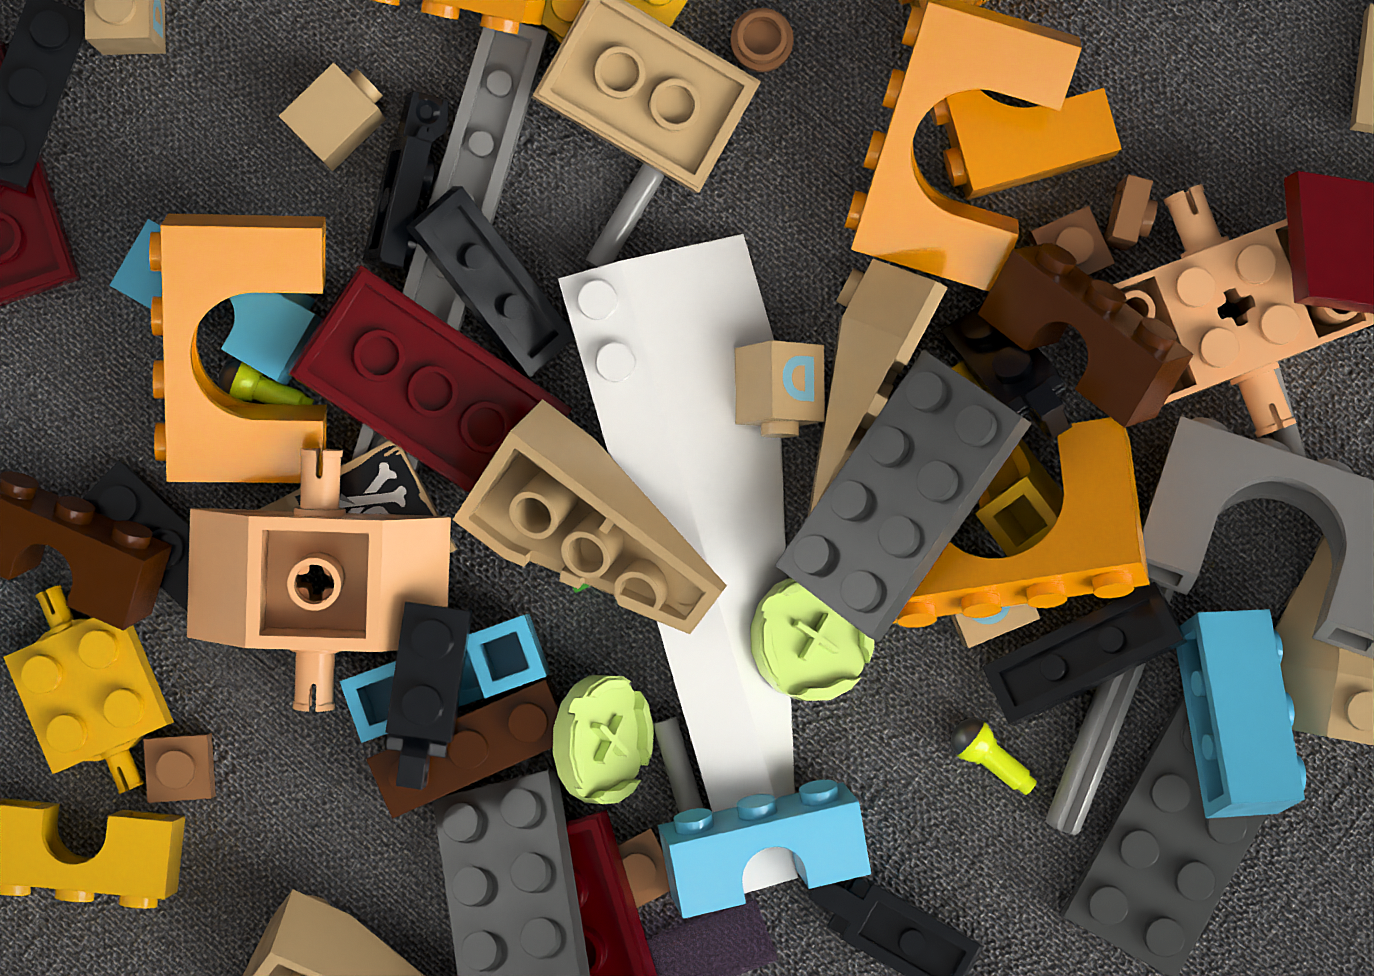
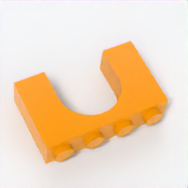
[844,0,1082,292]
[898,0,1122,200]
[149,213,327,483]
[893,417,1150,628]

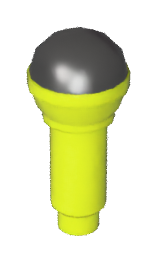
[218,358,314,405]
[951,718,1037,795]

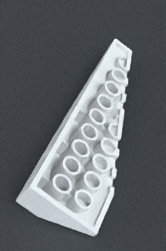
[558,234,798,894]

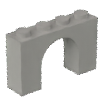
[1142,416,1374,659]

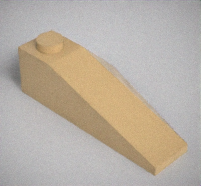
[807,259,948,518]
[453,399,727,634]
[1274,533,1374,745]
[243,889,425,976]

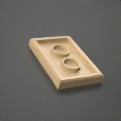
[531,0,761,193]

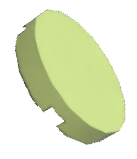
[750,577,874,701]
[553,675,654,804]

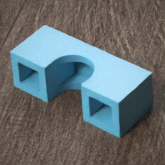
[109,219,322,385]
[339,614,550,743]
[658,780,871,919]

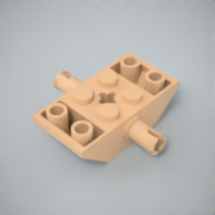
[1113,184,1374,438]
[187,448,451,712]

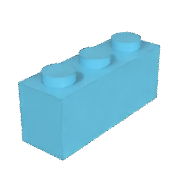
[1176,609,1306,818]

